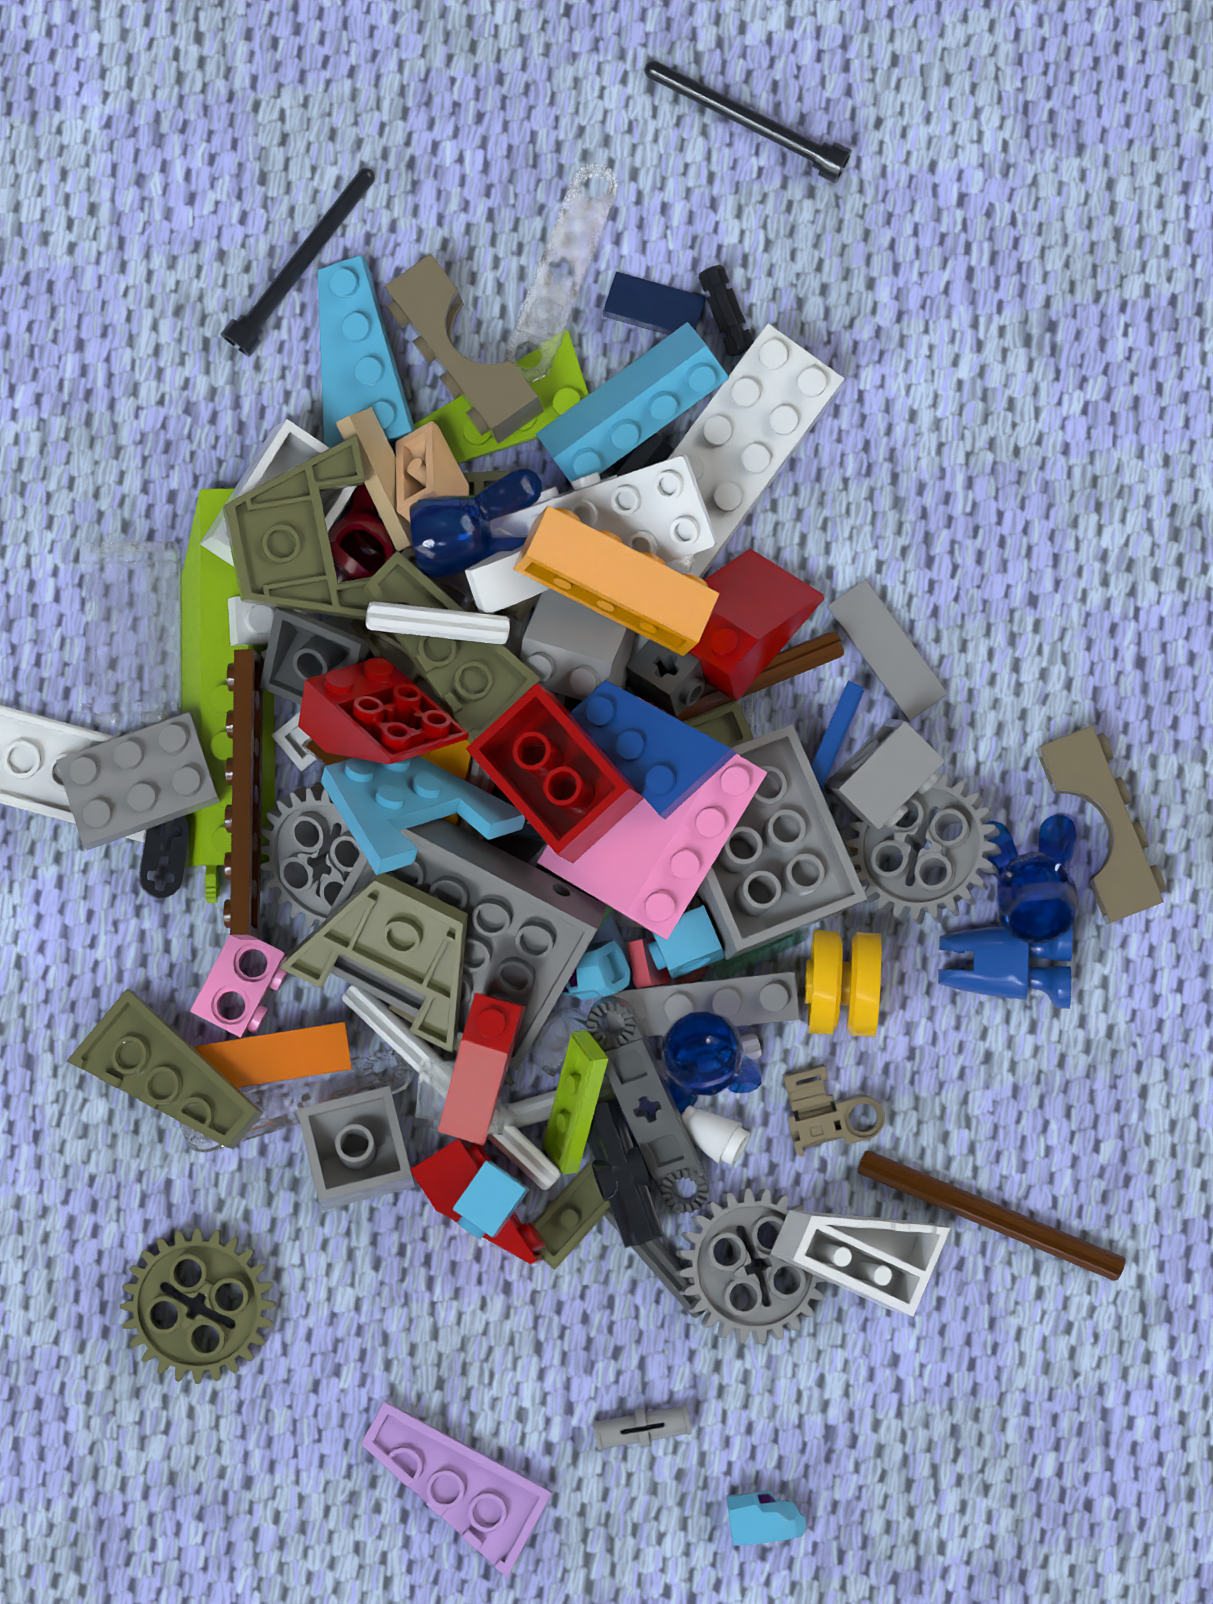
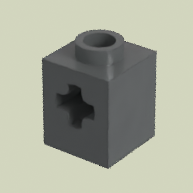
[626,639,706,718]

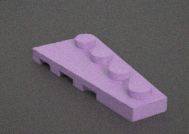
[361,1400,553,1578]

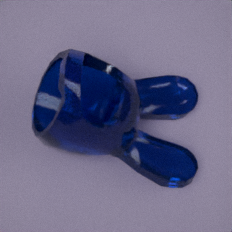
[409,468,542,579]
[986,815,1079,944]
[661,1010,762,1113]

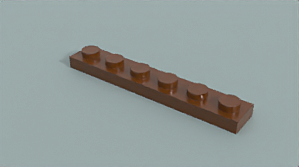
[223,649,264,940]

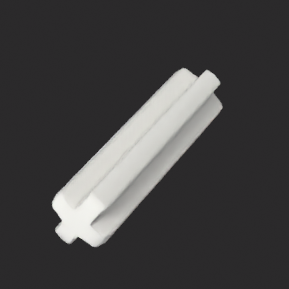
[366,601,510,644]

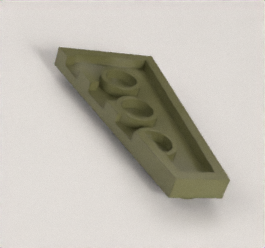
[67,989,264,1149]

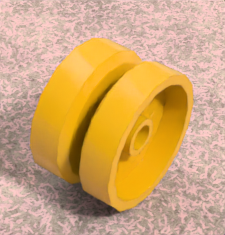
[805,930,882,1037]

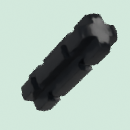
[698,265,754,356]

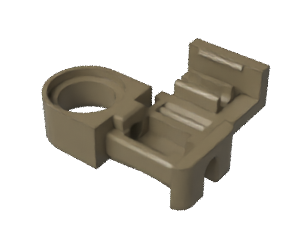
[782,1064,885,1156]

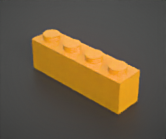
[513,506,719,656]

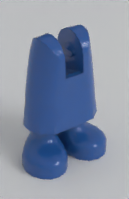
[938,919,1073,1009]

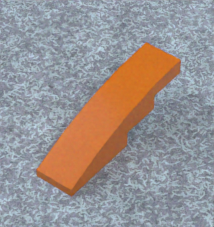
[193,1022,353,1088]

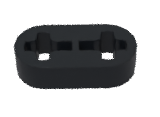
[139,816,189,899]

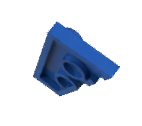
[570,680,737,819]

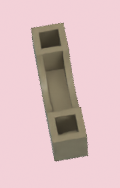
[385,253,544,444]
[1036,725,1167,925]

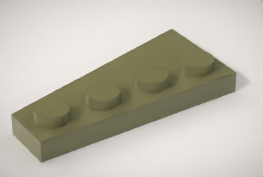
[363,550,541,744]

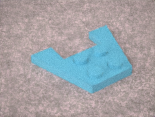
[321,756,525,875]

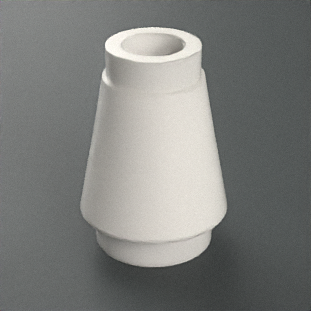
[681,1105,750,1166]

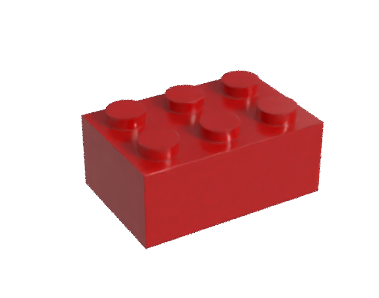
[465,683,644,863]

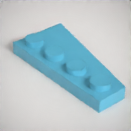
[318,255,415,448]

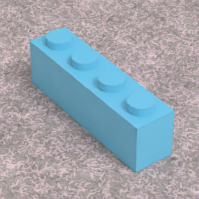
[536,322,729,484]

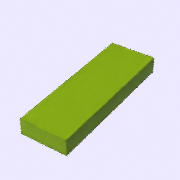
[542,1030,608,1175]

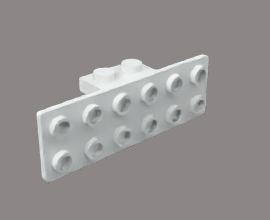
[432,454,718,616]

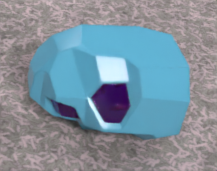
[562,940,630,1001]
[726,1490,806,1546]

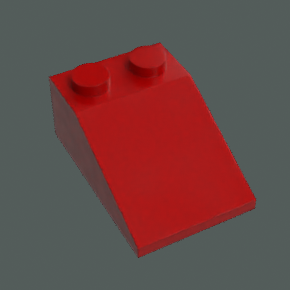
[688,549,824,702]

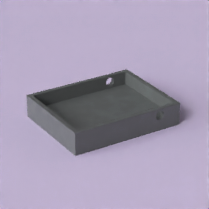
[325,818,608,1070]

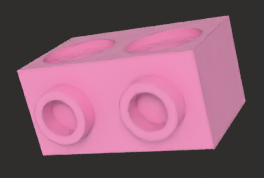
[190,935,289,1038]

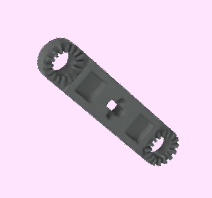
[587,996,709,1214]

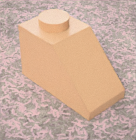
[396,421,470,540]

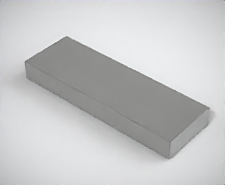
[827,579,948,722]

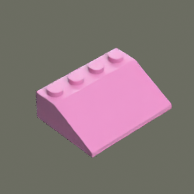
[537,696,767,940]

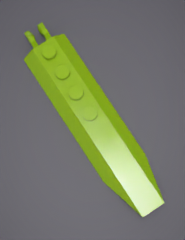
[180,488,275,903]

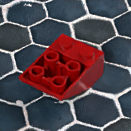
[298,656,469,765]
[410,1138,546,1265]

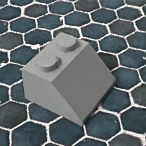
[520,589,635,701]
[824,719,945,830]
[297,1086,415,1210]

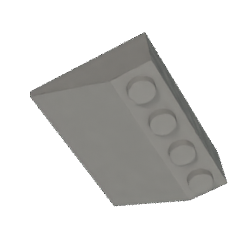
[697,724,867,960]

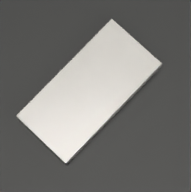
[0,705,145,842]

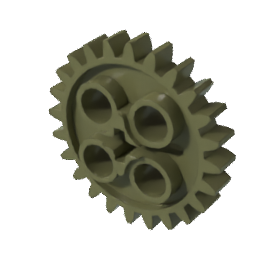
[120,1227,277,1384]

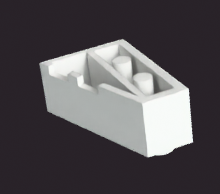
[771,1210,951,1316]

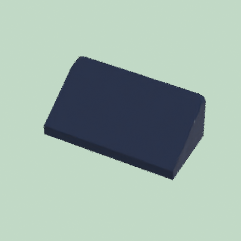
[603,271,706,335]

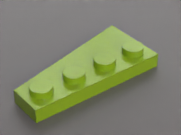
[414,330,589,465]

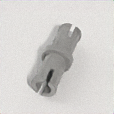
[593,1404,692,1451]

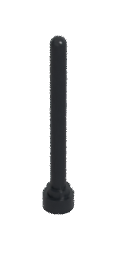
[644,60,852,184]
[220,168,375,357]

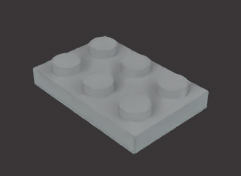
[56,712,221,851]

